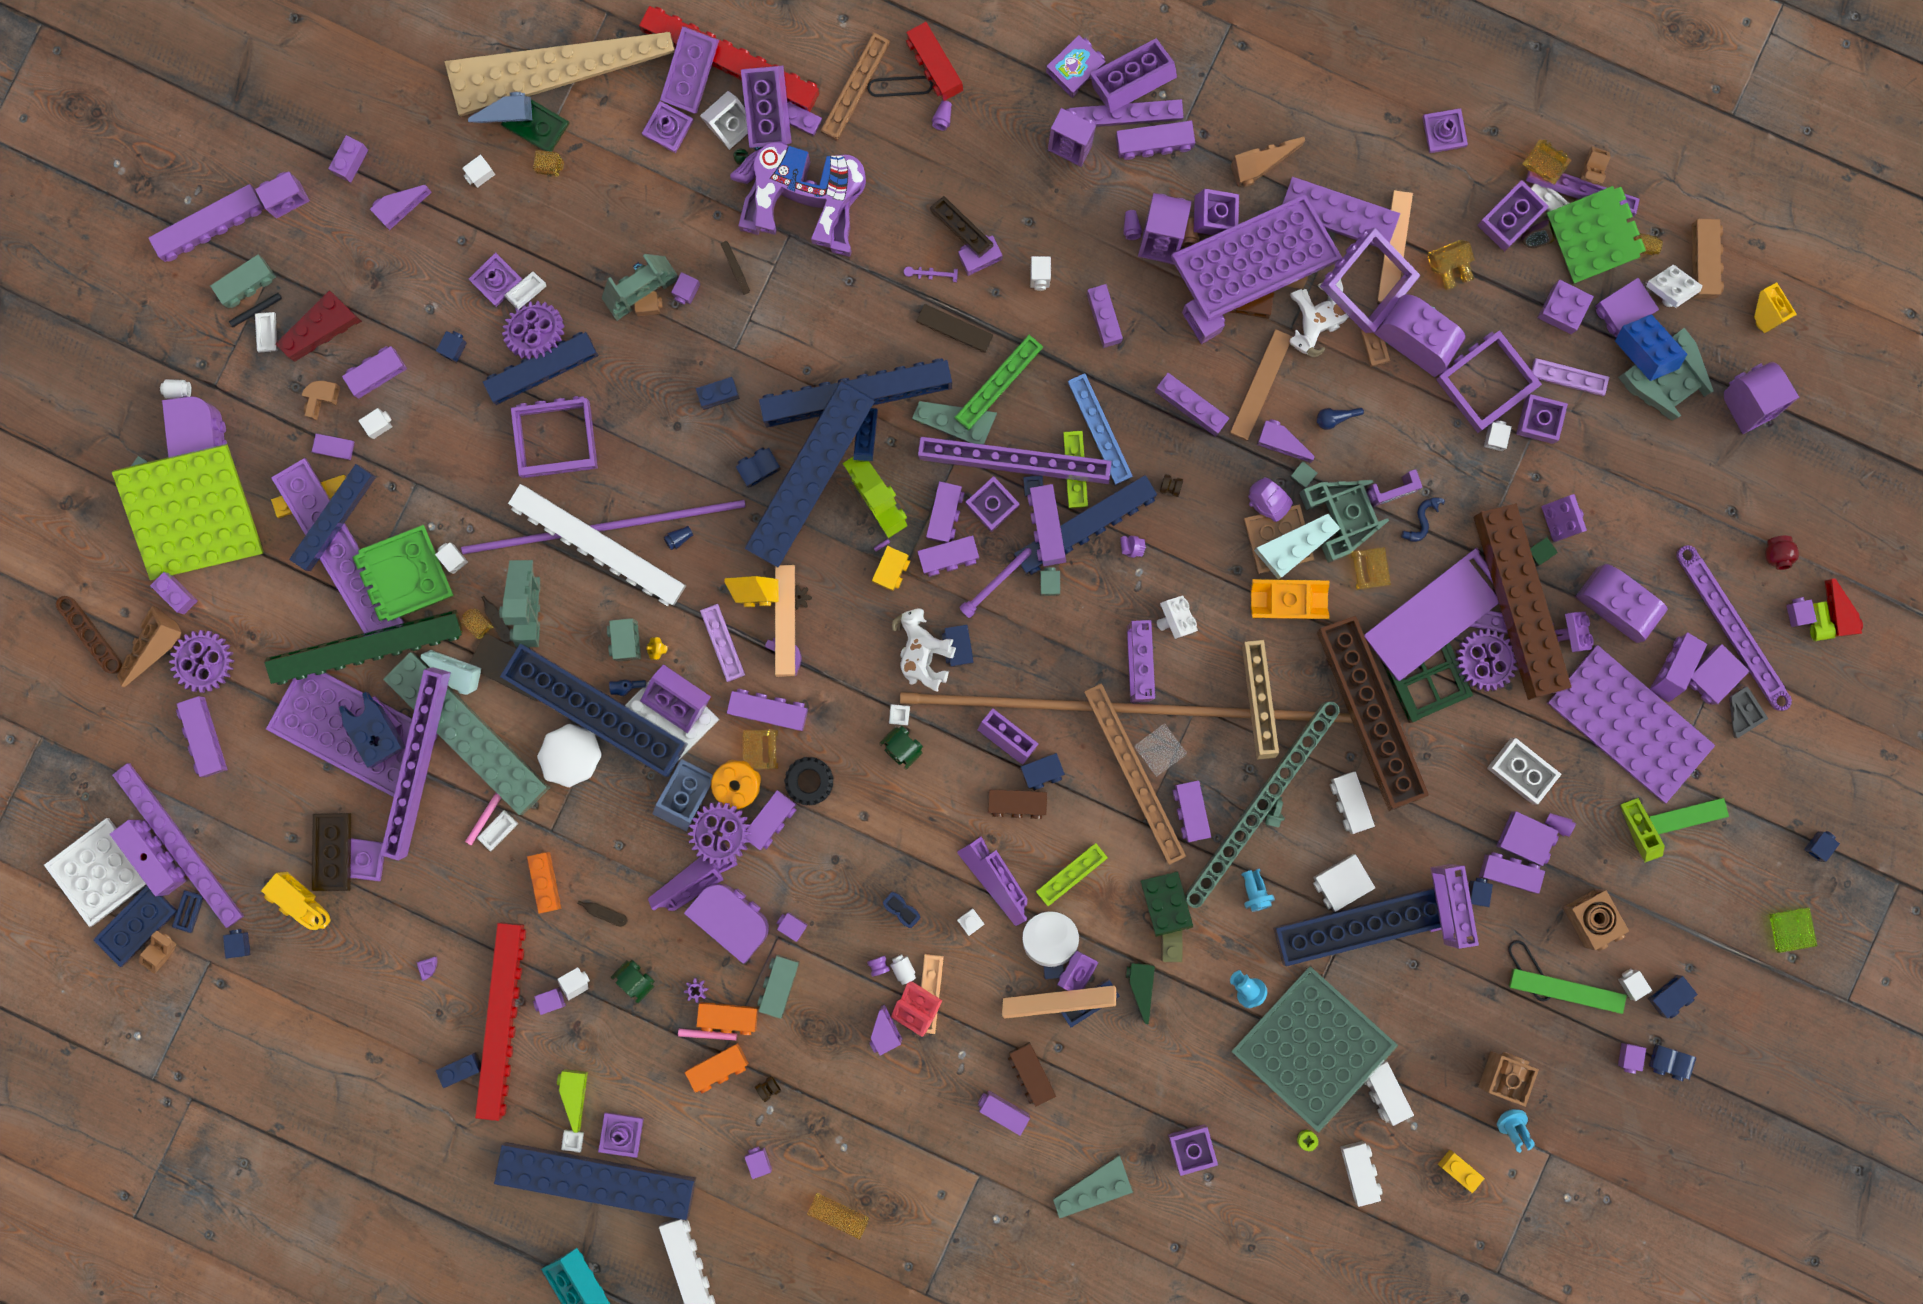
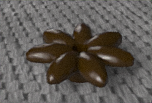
[795,585,812,610]

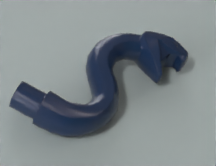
[1401,497,1445,542]

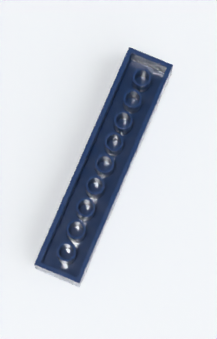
[759,358,952,428]
[745,380,875,567]
[500,644,688,777]
[1273,887,1441,966]
[494,1142,696,1220]

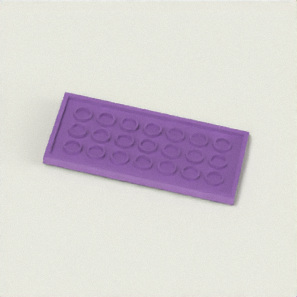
[1171,195,1342,321]
[1547,645,1715,804]
[266,673,438,797]

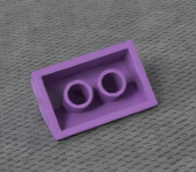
[640,665,711,733]
[869,1005,902,1055]

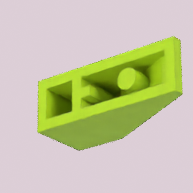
[1620,798,1665,862]
[557,1069,588,1133]

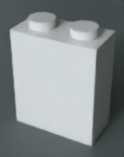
[1313,854,1375,912]

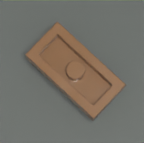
[1361,330,1390,367]

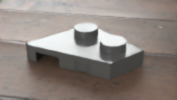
[1729,686,1768,738]

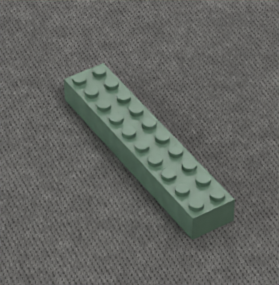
[383,652,550,815]

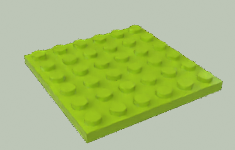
[112,444,264,580]

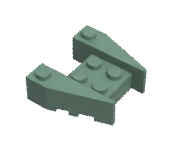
[602,254,679,321]
[1618,328,1713,421]
[1299,480,1389,563]
[499,560,540,647]

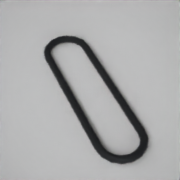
[867,76,933,97]
[1508,940,1551,1001]

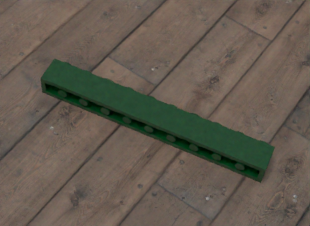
[264,610,463,685]

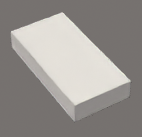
[505,272,547,310]
[255,312,278,352]
[477,810,519,851]

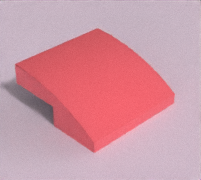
[891,981,942,1037]

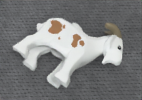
[1290,279,1349,357]
[892,608,956,692]

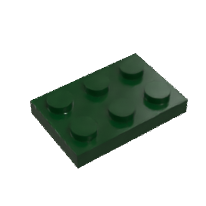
[1141,872,1193,937]

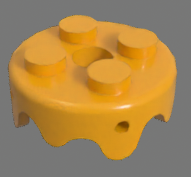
[711,760,761,809]

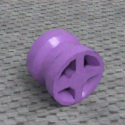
[867,956,890,977]

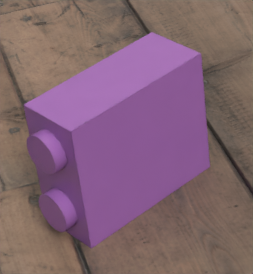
[1595,278,1659,337]
[1688,644,1749,705]
[1496,811,1559,866]
[978,1090,1030,1136]

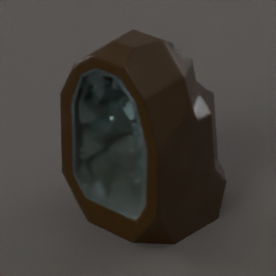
[1521,220,1555,248]

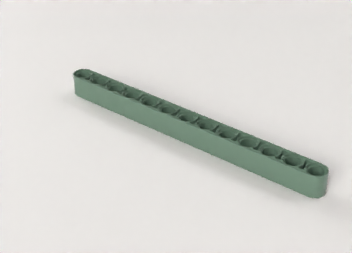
[1185,701,1340,908]

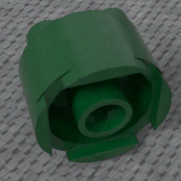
[879,725,923,770]
[610,960,655,1004]

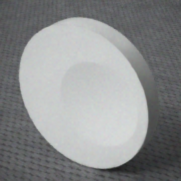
[1023,912,1079,967]

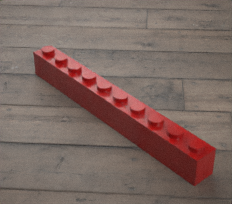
[639,6,819,112]
[475,922,526,1121]

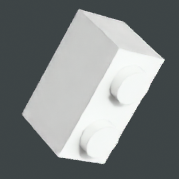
[1030,257,1051,291]

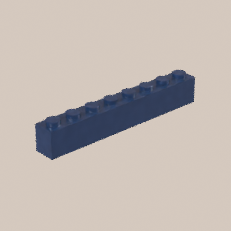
[1014,475,1158,575]

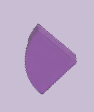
[417,956,437,981]

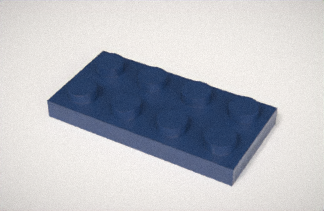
[93,886,177,967]

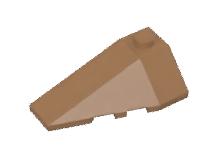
[1231,137,1305,187]
[117,606,182,687]

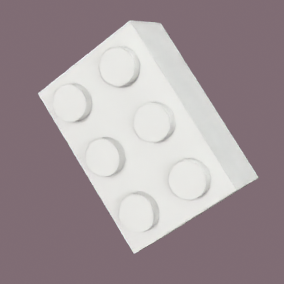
[1487,738,1561,805]
[1364,1061,1414,1126]

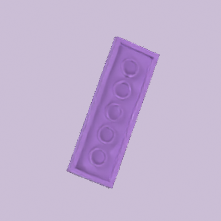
[1282,177,1400,247]

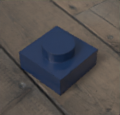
[1023,476,1043,497]

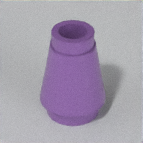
[932,101,952,131]
[1123,210,1142,240]
[1545,813,1576,837]

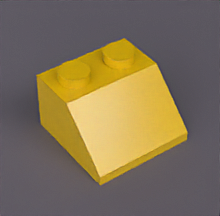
[725,576,779,607]

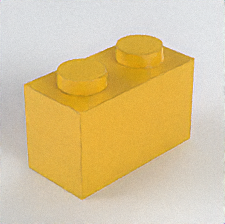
[872,546,911,591]
[1437,1150,1485,1193]

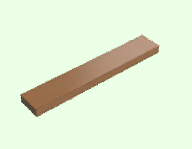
[821,32,890,141]
[1230,329,1292,441]

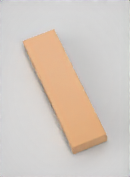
[921,954,944,1034]

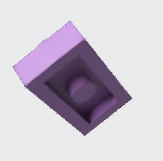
[787,102,822,137]

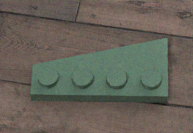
[912,401,997,445]
[1053,1155,1133,1218]

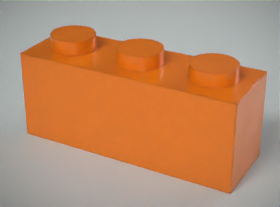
[527,852,561,914]
[697,1002,759,1035]
[684,1043,749,1094]

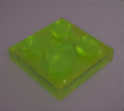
[1769,908,1817,953]

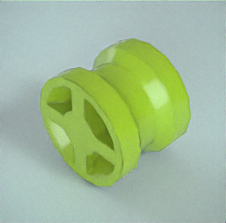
[1297,1130,1318,1151]

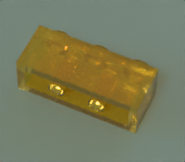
[807,1193,869,1240]

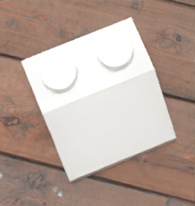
[700,91,748,150]

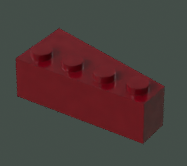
[275,290,362,362]

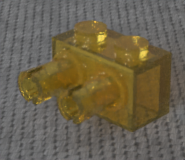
[1523,139,1571,185]
[1427,240,1475,290]

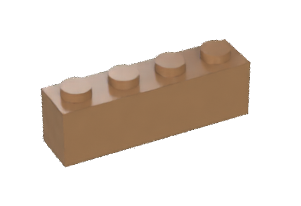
[1692,219,1724,299]

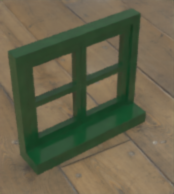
[1380,642,1473,723]

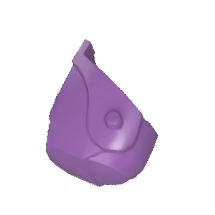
[1248,477,1293,522]

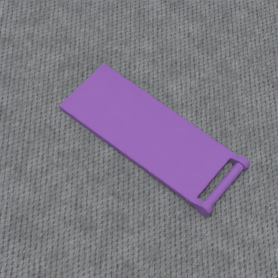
[1364,547,1499,681]

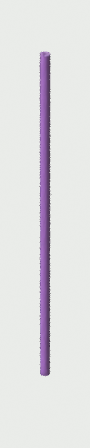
[461,500,746,554]

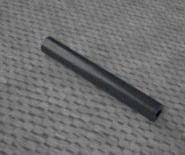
[229,293,282,328]

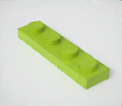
[1063,431,1088,509]
[1036,843,1108,906]

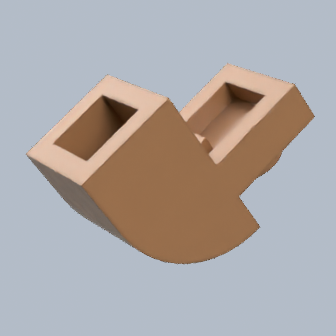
[1581,146,1611,185]
[301,381,340,420]
[139,930,176,974]

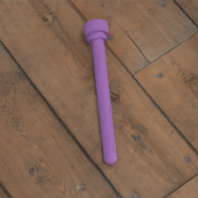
[959,548,1032,618]

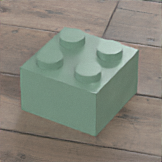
[607,618,641,662]

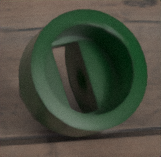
[733,148,749,165]

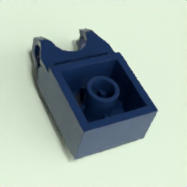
[339,692,406,768]

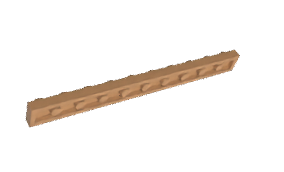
[1084,683,1186,865]

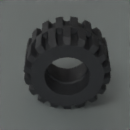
[784,757,834,805]

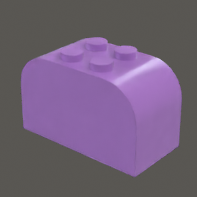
[1138,193,1191,265]
[1374,294,1465,377]
[1724,362,1799,434]
[162,397,227,457]
[1575,564,1668,643]
[684,884,769,964]

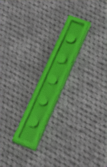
[954,335,1043,431]
[1509,968,1627,1014]

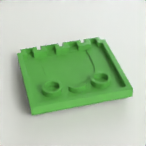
[1547,186,1646,284]
[352,525,453,622]

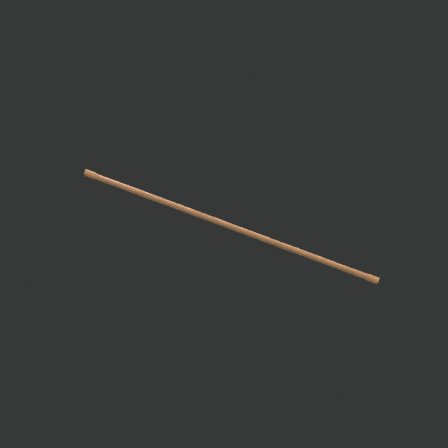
[900,692,1353,723]

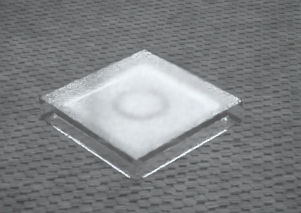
[1134,723,1187,777]

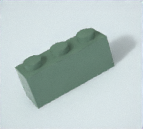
[210,255,276,308]
[757,955,800,1019]

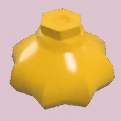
[646,637,667,660]

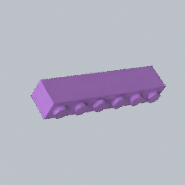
[149,184,265,262]

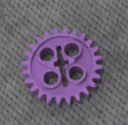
[502,301,565,360]
[1455,629,1518,692]
[169,630,234,693]
[688,802,751,865]

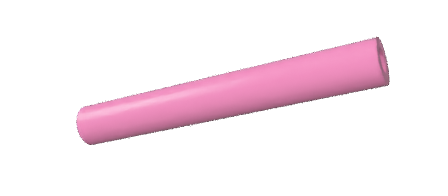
[465,793,501,845]
[678,1029,737,1041]

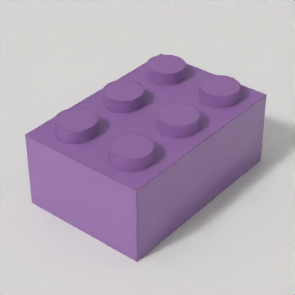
[1477,180,1549,252]

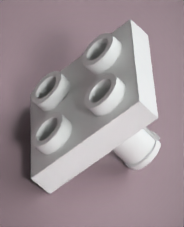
[1646,265,1702,308]
[1157,596,1198,639]

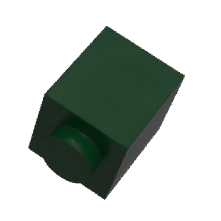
[1530,537,1558,567]

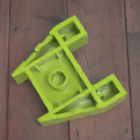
[842,457,907,538]

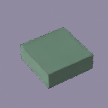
[1290,461,1317,488]

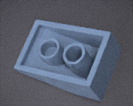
[468,92,532,123]
[653,759,713,832]

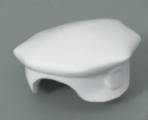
[537,724,601,787]

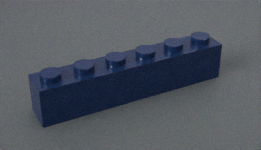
[483,332,599,405]
[289,464,376,571]

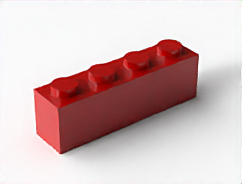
[906,22,963,101]

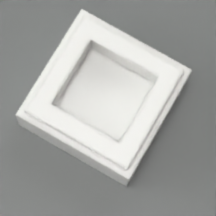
[889,705,910,726]
[561,1129,584,1152]

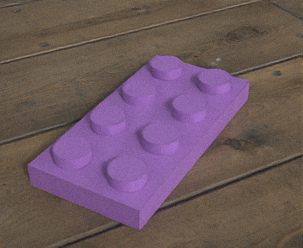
[660,27,719,113]

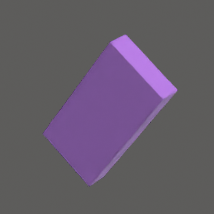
[312,434,355,460]

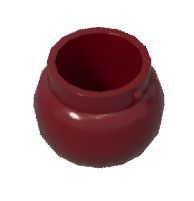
[1765,535,1799,570]

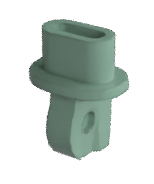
[1265,797,1285,827]

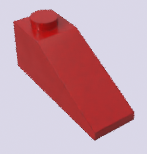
[1825,578,1863,637]

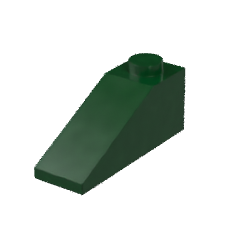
[1125,962,1155,1024]

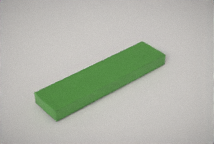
[1649,798,1729,834]

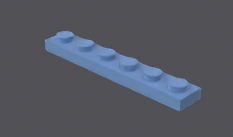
[1068,373,1133,485]

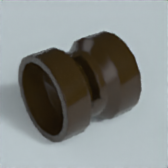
[1160,474,1183,497]
[755,1076,781,1102]

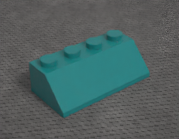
[541,1248,611,1304]

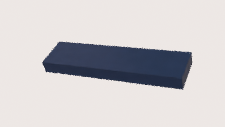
[853,408,878,461]

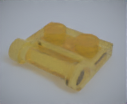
[1351,547,1391,590]
[743,730,778,769]

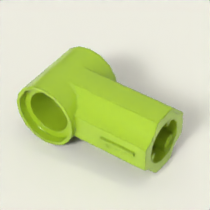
[1810,602,1836,641]

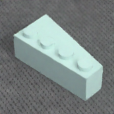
[1254,514,1341,580]

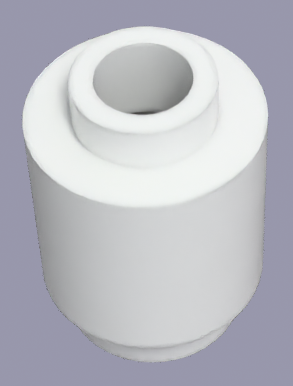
[160,379,191,399]
[890,954,916,985]

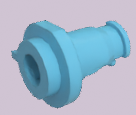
[1241,869,1275,912]
[1230,970,1267,1008]
[1497,1109,1535,1153]

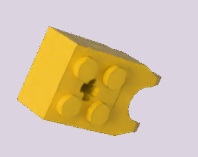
[261,872,331,930]

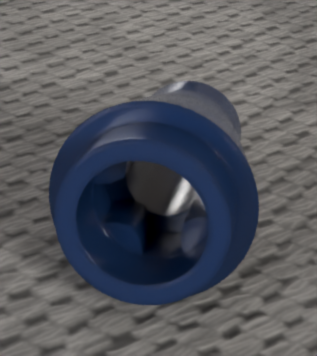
[663,526,693,550]

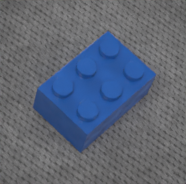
[1615,314,1687,381]

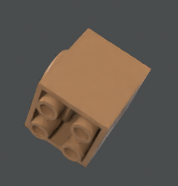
[1562,889,1629,951]
[1478,1051,1539,1107]

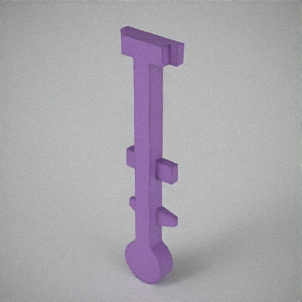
[904,267,958,282]

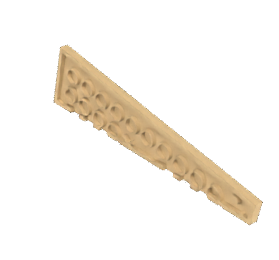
[444,32,675,117]

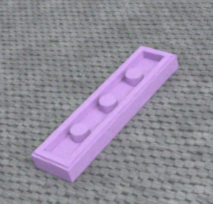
[1531,358,1609,396]
[700,604,745,682]

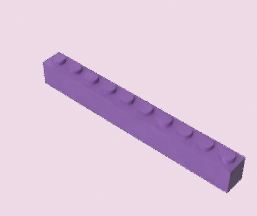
[918,437,1111,484]
[380,667,451,860]

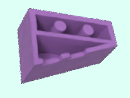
[1650,632,1707,702]

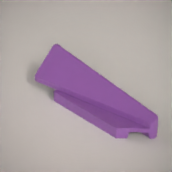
[957,837,1027,926]
[648,843,738,911]

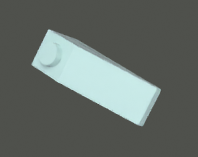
[421,650,481,695]

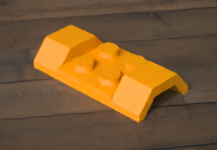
[1251,579,1330,619]

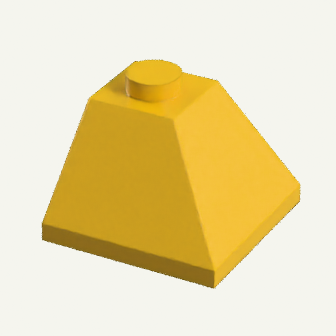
[1754,282,1797,333]

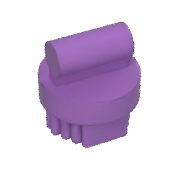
[1120,536,1146,558]

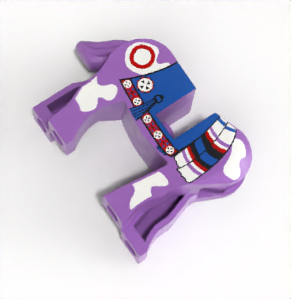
[730,143,866,257]

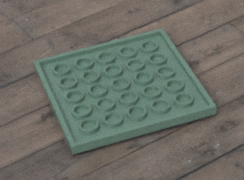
[1231,966,1398,1133]

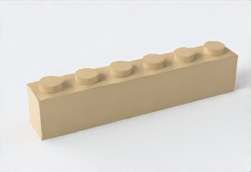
[1242,640,1279,760]

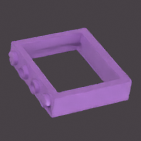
[1320,228,1421,333]
[1436,330,1542,433]
[511,396,598,478]
[1127,620,1155,703]
[1430,864,1479,949]

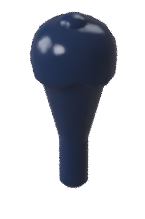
[1316,408,1364,430]

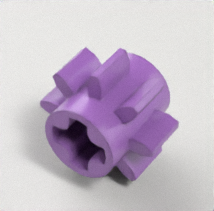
[684,978,709,1003]

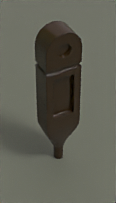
[481,596,511,642]
[577,901,628,927]

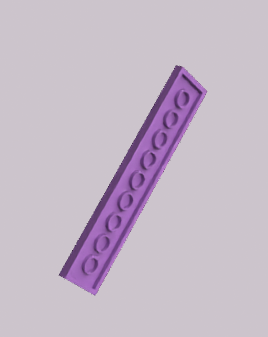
[271,458,404,633]

